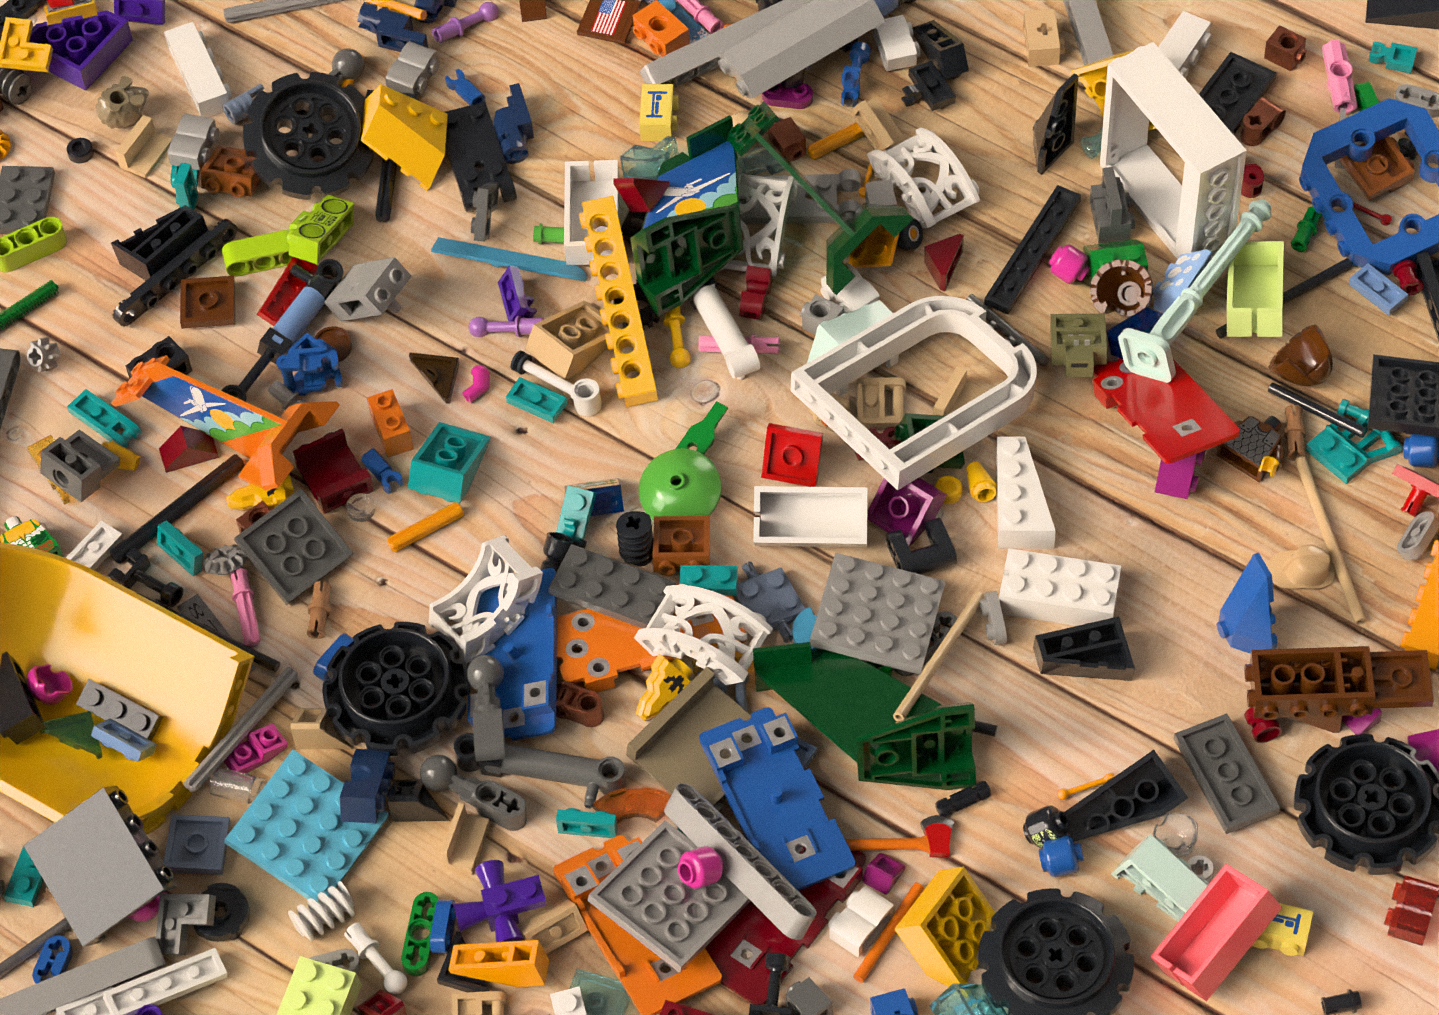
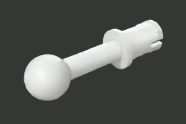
[345,923,407,994]

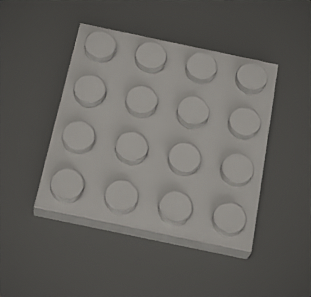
[810,553,945,675]
[588,821,751,973]

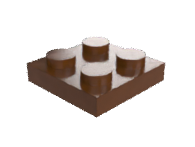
[180,275,235,329]

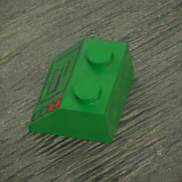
[1083,239,1148,281]

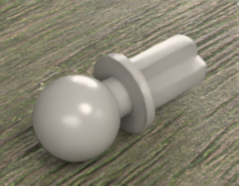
[268,381,308,410]

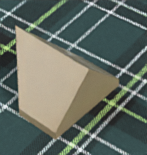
[291,708,353,749]

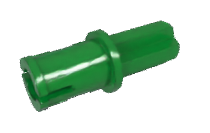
[1290,205,1322,252]

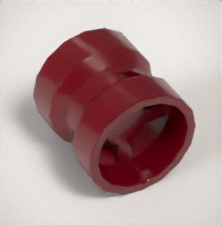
[1244,707,1282,743]

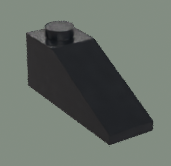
[912,20,969,79]
[0,651,46,745]

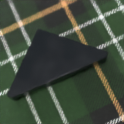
[437,932,490,993]

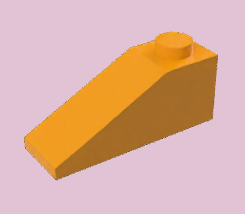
[449,940,549,987]

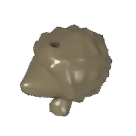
[96,76,149,129]

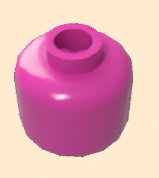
[1049,244,1090,284]
[678,846,723,889]

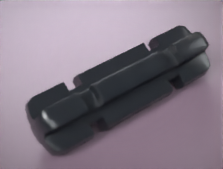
[935,781,991,817]

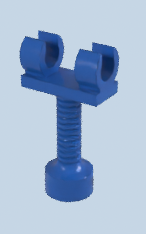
[841,42,871,107]

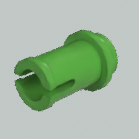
[533,223,564,244]

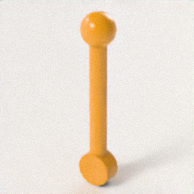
[859,162,873,198]
[1057,773,1115,800]

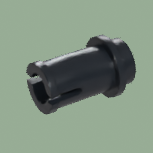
[1321,989,1362,1015]

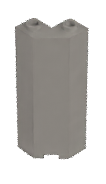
[718,0,885,99]

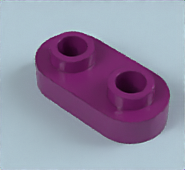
[762,83,813,109]

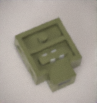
[1050,313,1107,378]

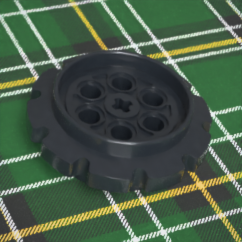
[243,72,374,200]
[322,622,471,756]
[1294,734,1439,875]
[978,888,1134,1015]

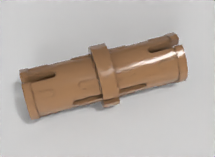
[1284,405,1306,461]
[307,581,332,639]

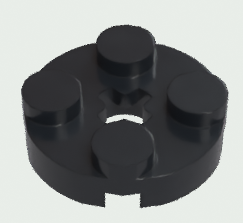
[193,883,250,942]

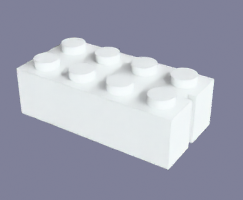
[564,160,620,265]
[754,486,868,547]
[999,548,1121,626]

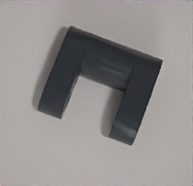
[885,517,957,575]

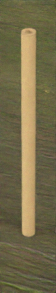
[1295,456,1366,625]
[893,591,984,721]

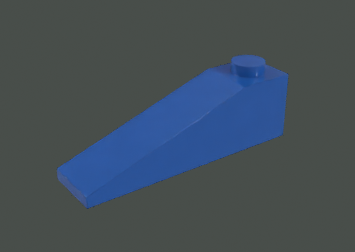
[1216,552,1277,654]

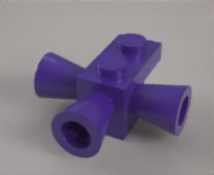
[453,860,547,942]

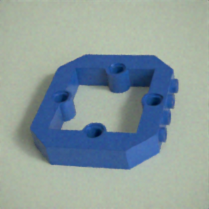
[1299,98,1439,275]

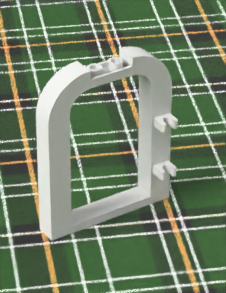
[791,296,1037,490]

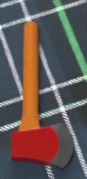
[845,815,954,857]

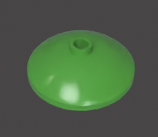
[639,449,722,521]

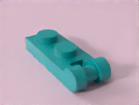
[67,389,142,448]

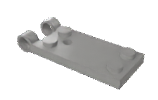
[739,169,861,224]

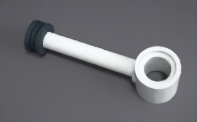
[510,350,602,416]

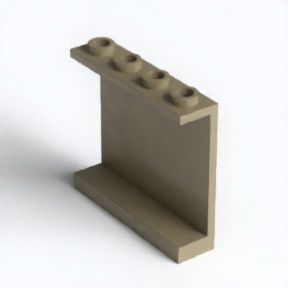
[626,667,781,813]

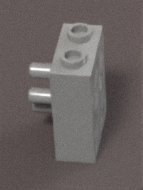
[324,257,412,321]

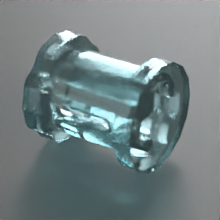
[1081,127,1103,159]

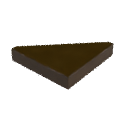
[409,352,459,404]

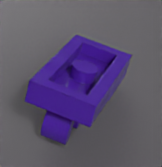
[114,0,166,25]
[498,266,537,321]

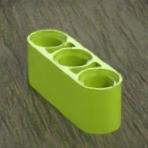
[0,217,67,273]
[222,230,292,277]

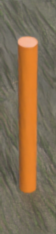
[853,882,925,983]

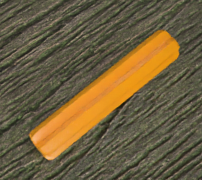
[807,122,865,159]
[387,502,464,552]

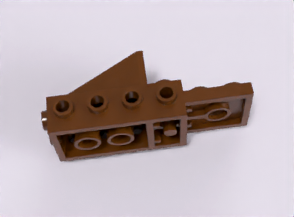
[1244,646,1434,733]

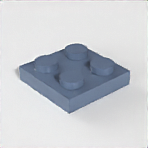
[163,814,231,875]

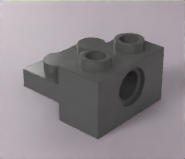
[1089,167,1135,244]
[40,429,120,502]

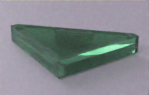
[39,711,103,759]

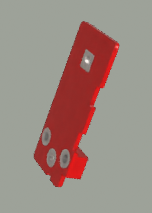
[1092,356,1240,464]

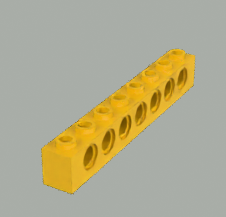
[579,196,658,407]

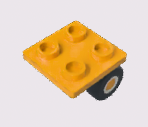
[848,218,923,268]

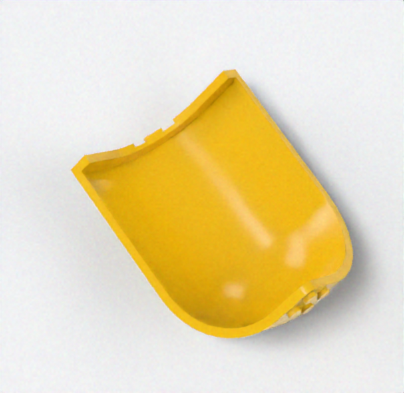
[0,542,254,835]

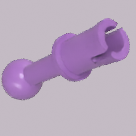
[432,2,499,43]
[468,316,544,337]

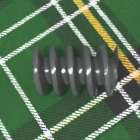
[0,68,32,105]

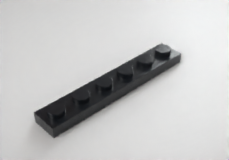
[984,185,1081,314]

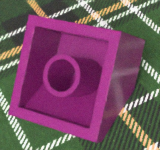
[868,477,947,546]

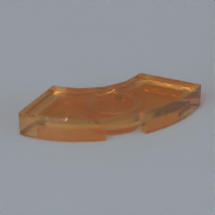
[593,787,671,824]

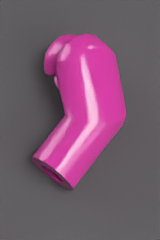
[462,365,490,403]

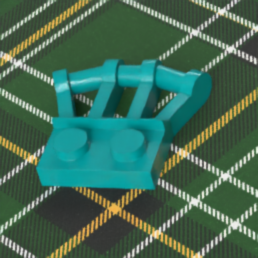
[1305,399,1403,484]

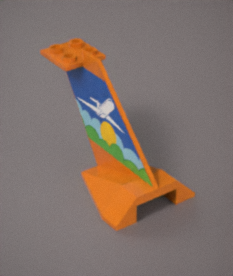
[111,355,340,491]

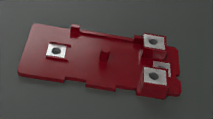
[705,846,866,1005]

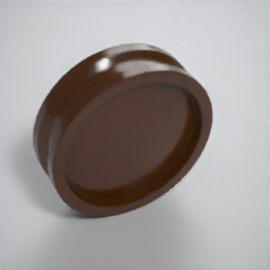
[314,326,352,362]

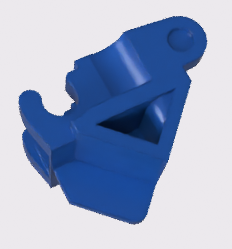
[276,333,343,396]

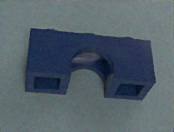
[340,749,396,823]

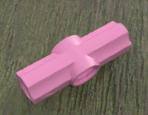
[1322,40,1357,114]

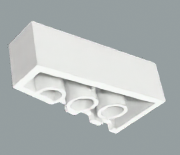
[996,437,1055,549]

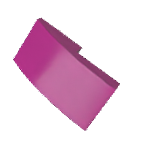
[224,723,288,778]

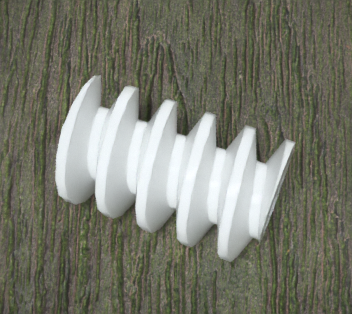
[288,881,355,941]

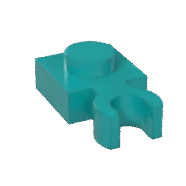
[1369,42,1418,74]

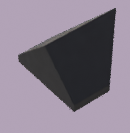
[387,779,450,822]

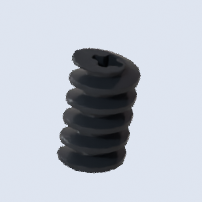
[616,511,653,566]

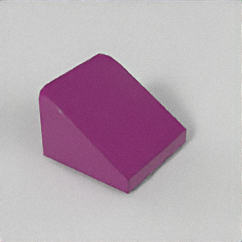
[1342,708,1382,735]
[862,853,906,895]

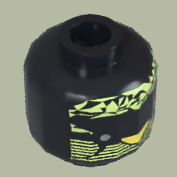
[1023,805,1069,848]

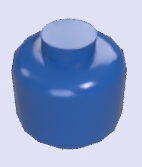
[1403,434,1439,468]
[1039,835,1084,878]

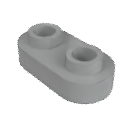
[1397,511,1439,560]
[980,591,1007,645]

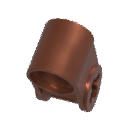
[1240,97,1286,146]
[556,681,604,727]

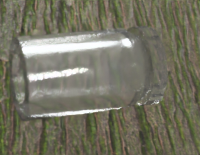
[210,767,267,804]

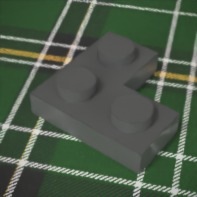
[471,182,499,242]
[156,894,216,955]

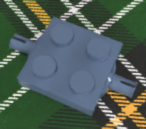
[733,562,806,643]

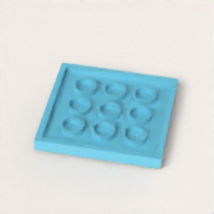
[224,749,389,903]

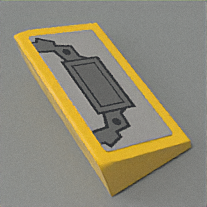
[44,0,98,25]

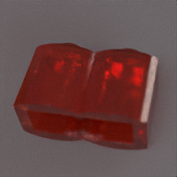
[1384,875,1439,946]

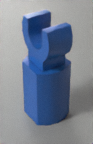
[445,69,485,106]
[361,448,404,494]

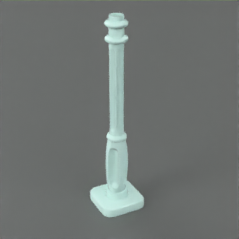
[1118,199,1271,383]

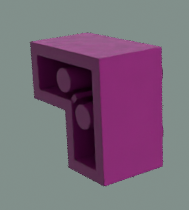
[1155,450,1206,499]

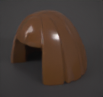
[1090,260,1154,316]
[1268,324,1333,386]

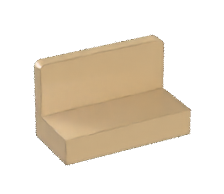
[851,97,905,151]
[115,115,172,178]
[934,366,985,416]
[441,802,490,875]
[517,898,588,954]

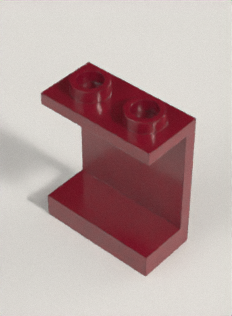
[293,428,374,514]

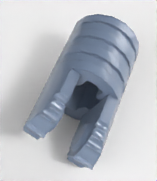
[223,83,265,125]

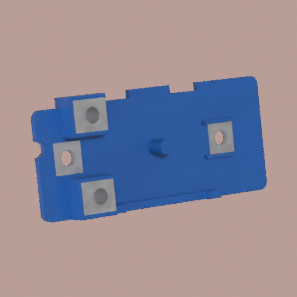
[467,568,557,741]
[699,707,855,891]

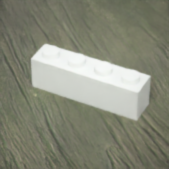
[1158,11,1212,79]
[164,22,232,118]

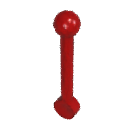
[1353,202,1392,226]

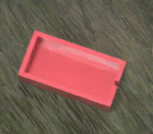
[1150,864,1282,1002]

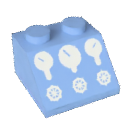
[1152,249,1211,313]

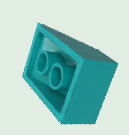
[408,422,491,503]

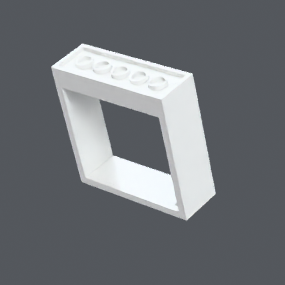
[1100,42,1247,261]

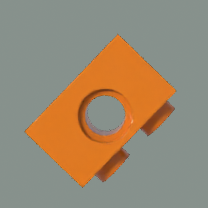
[633,0,690,57]
[367,389,413,458]

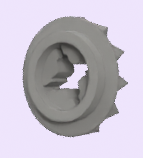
[203,544,248,575]

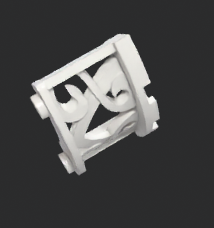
[867,128,980,228]
[721,168,798,277]
[428,535,543,663]
[634,584,773,685]

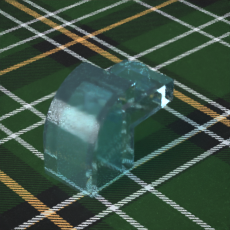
[620,136,679,180]

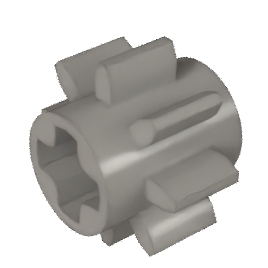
[26,337,61,372]

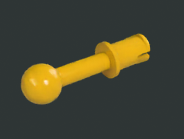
[663,306,691,369]

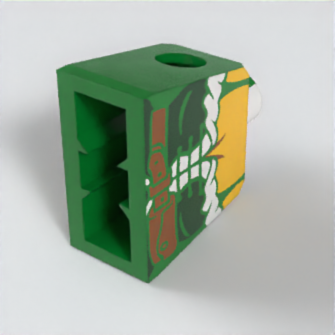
[0,516,63,557]

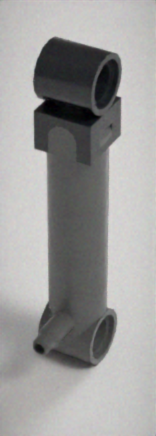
[454,733,626,809]

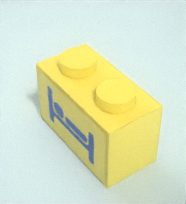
[639,84,679,141]
[1252,903,1314,956]

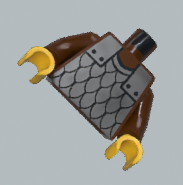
[1217,416,1284,483]

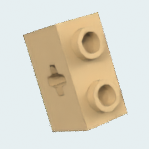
[1023,9,1064,67]

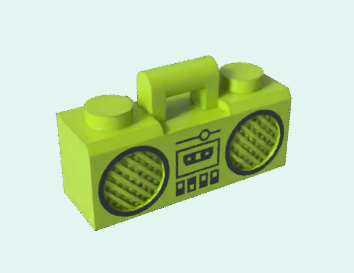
[287,195,354,264]

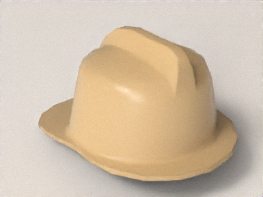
[1267,545,1336,589]

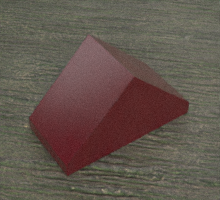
[613,178,669,212]
[924,234,964,291]
[159,426,219,473]
[357,989,407,1015]

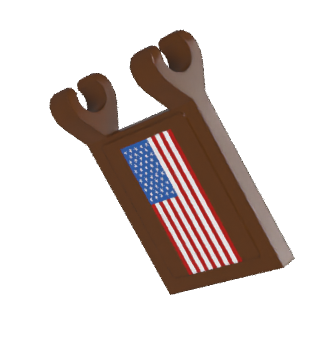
[577,0,644,45]

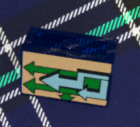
[564,478,624,516]

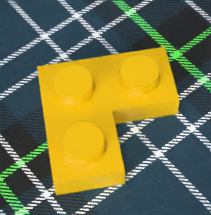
[0,17,53,72]

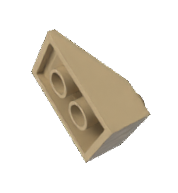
[525,300,622,380]

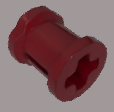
[1392,260,1424,296]

